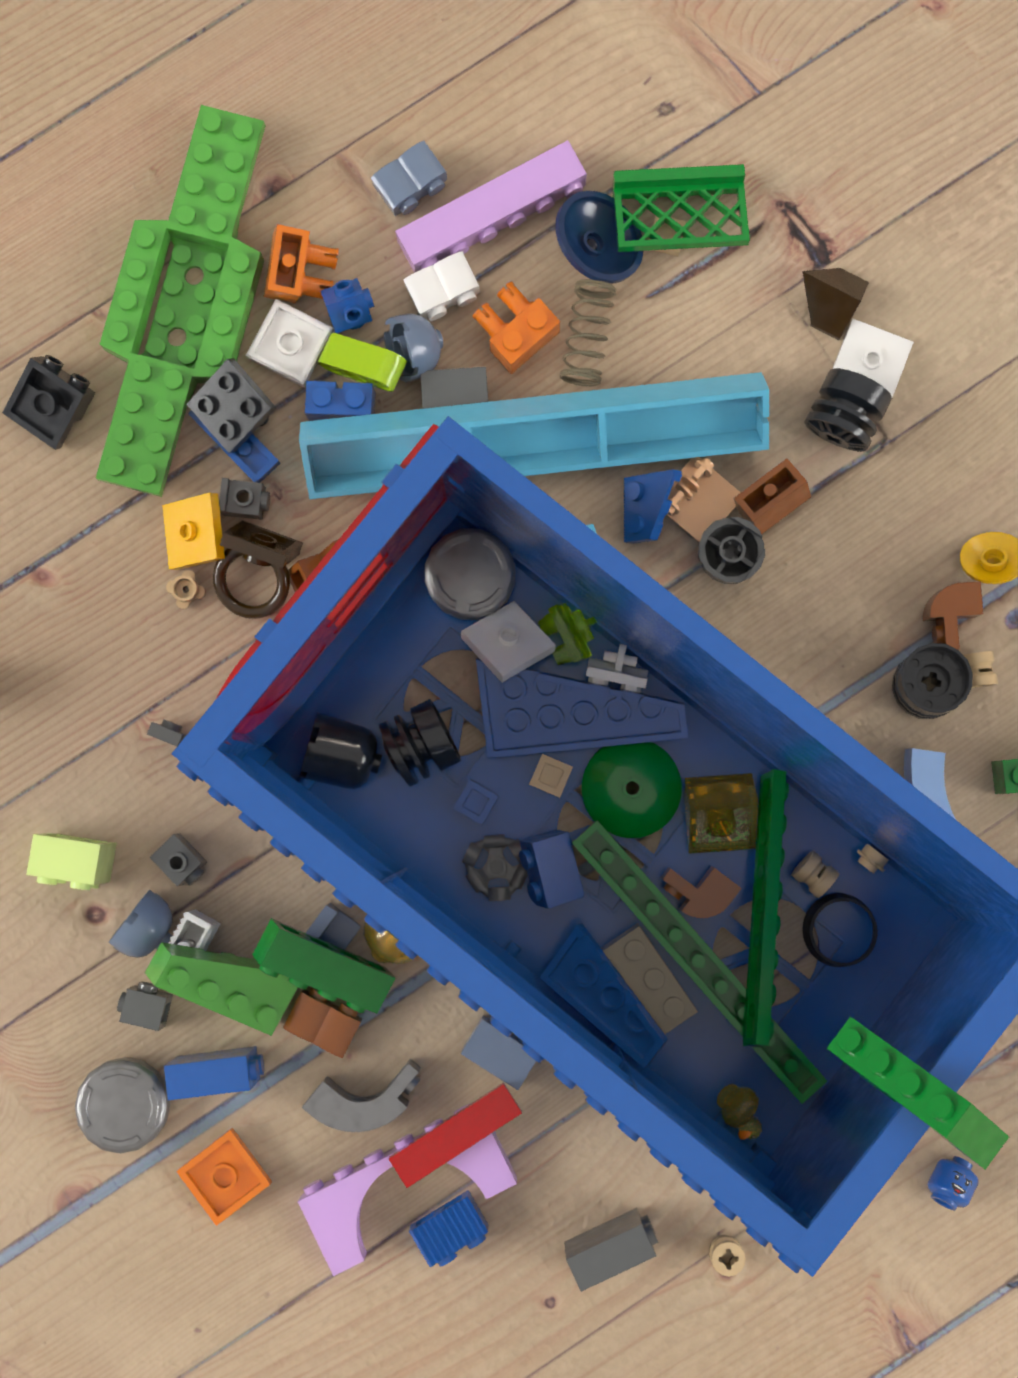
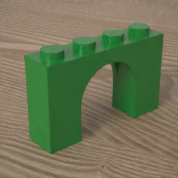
[827,1016,1009,1170]

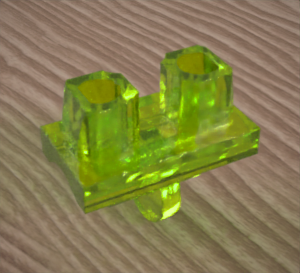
[538,603,598,665]

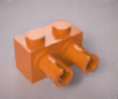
[263,224,339,303]
[472,281,560,374]

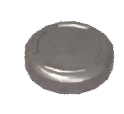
[425,528,515,620]
[75,1057,171,1154]

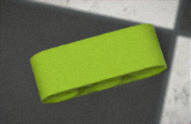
[317,333,407,392]

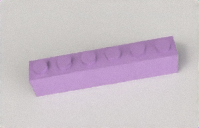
[395,140,587,273]

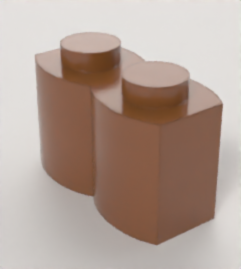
[283,987,362,1058]

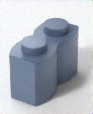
[371,140,447,216]

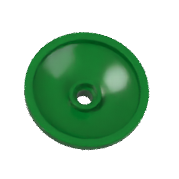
[582,742,682,838]

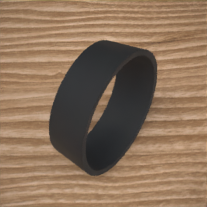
[802,893,878,967]

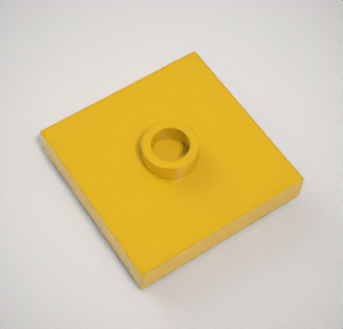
[162,492,225,570]

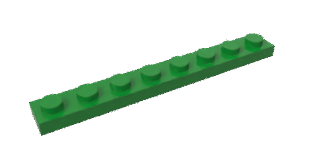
[743,769,789,1048]

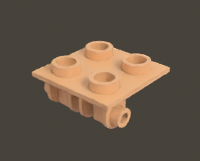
[667,457,741,542]

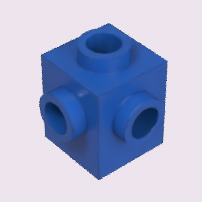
[321,278,375,333]

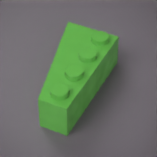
[145,942,298,1036]

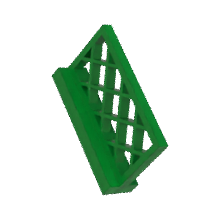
[612,164,750,252]

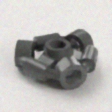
[462,834,528,901]

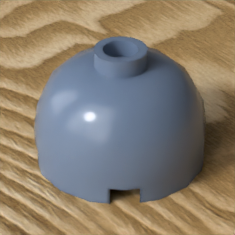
[384,314,443,382]
[108,890,173,958]

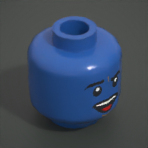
[927,1156,979,1211]

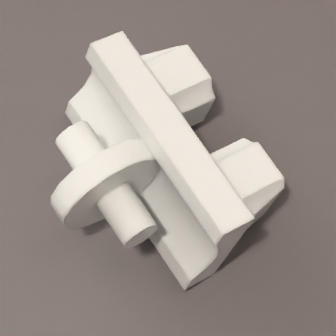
[586,644,648,693]

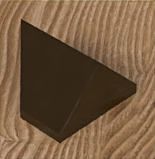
[802,268,869,340]

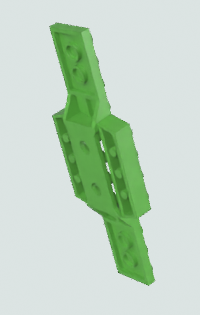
[96,105,266,497]

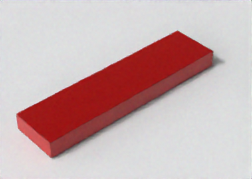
[389,1082,522,1188]

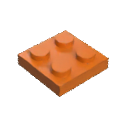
[176,1128,272,1226]

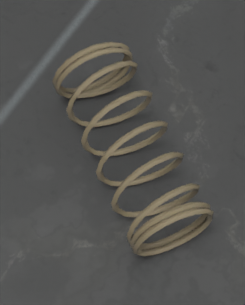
[560,279,617,387]

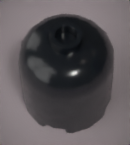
[299,712,382,789]

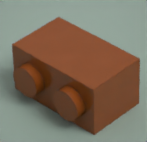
[734,458,811,534]

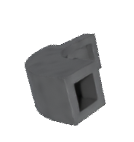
[302,1058,421,1132]

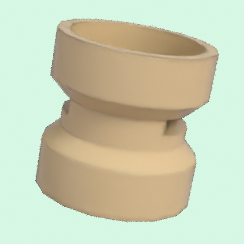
[964,651,998,688]
[791,851,839,898]

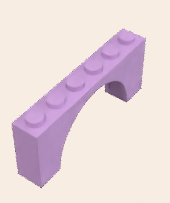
[298,1104,517,1276]

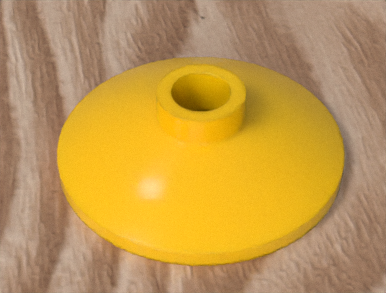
[960,532,1018,584]

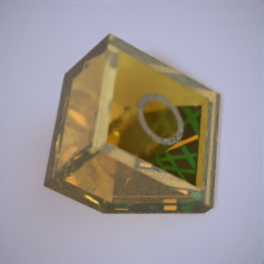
[684,773,758,854]

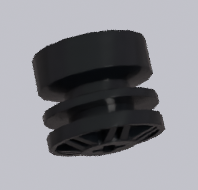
[804,368,892,452]
[892,643,973,719]
[379,699,462,787]

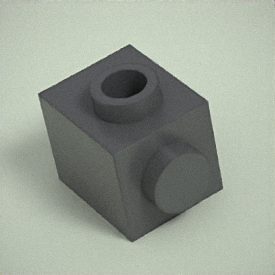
[150,833,207,886]
[117,982,173,1031]

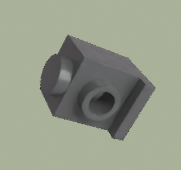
[219,478,270,520]

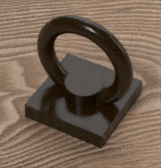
[213,520,303,619]

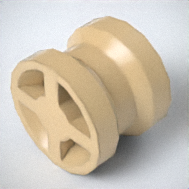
[709,1235,746,1277]

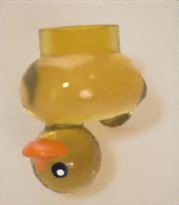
[717,1084,762,1140]

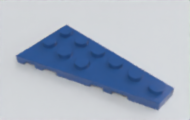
[476,658,688,758]

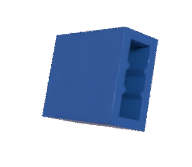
[164,1046,264,1100]

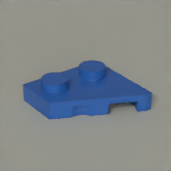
[624,469,682,544]

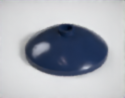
[555,191,644,284]

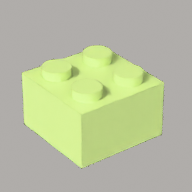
[26,833,117,890]

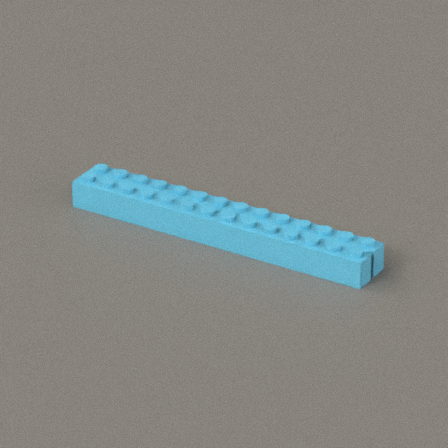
[299,372,769,499]

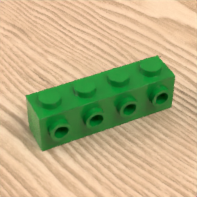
[252,918,396,1014]

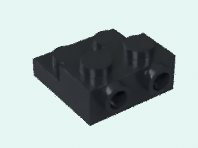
[2,355,96,450]

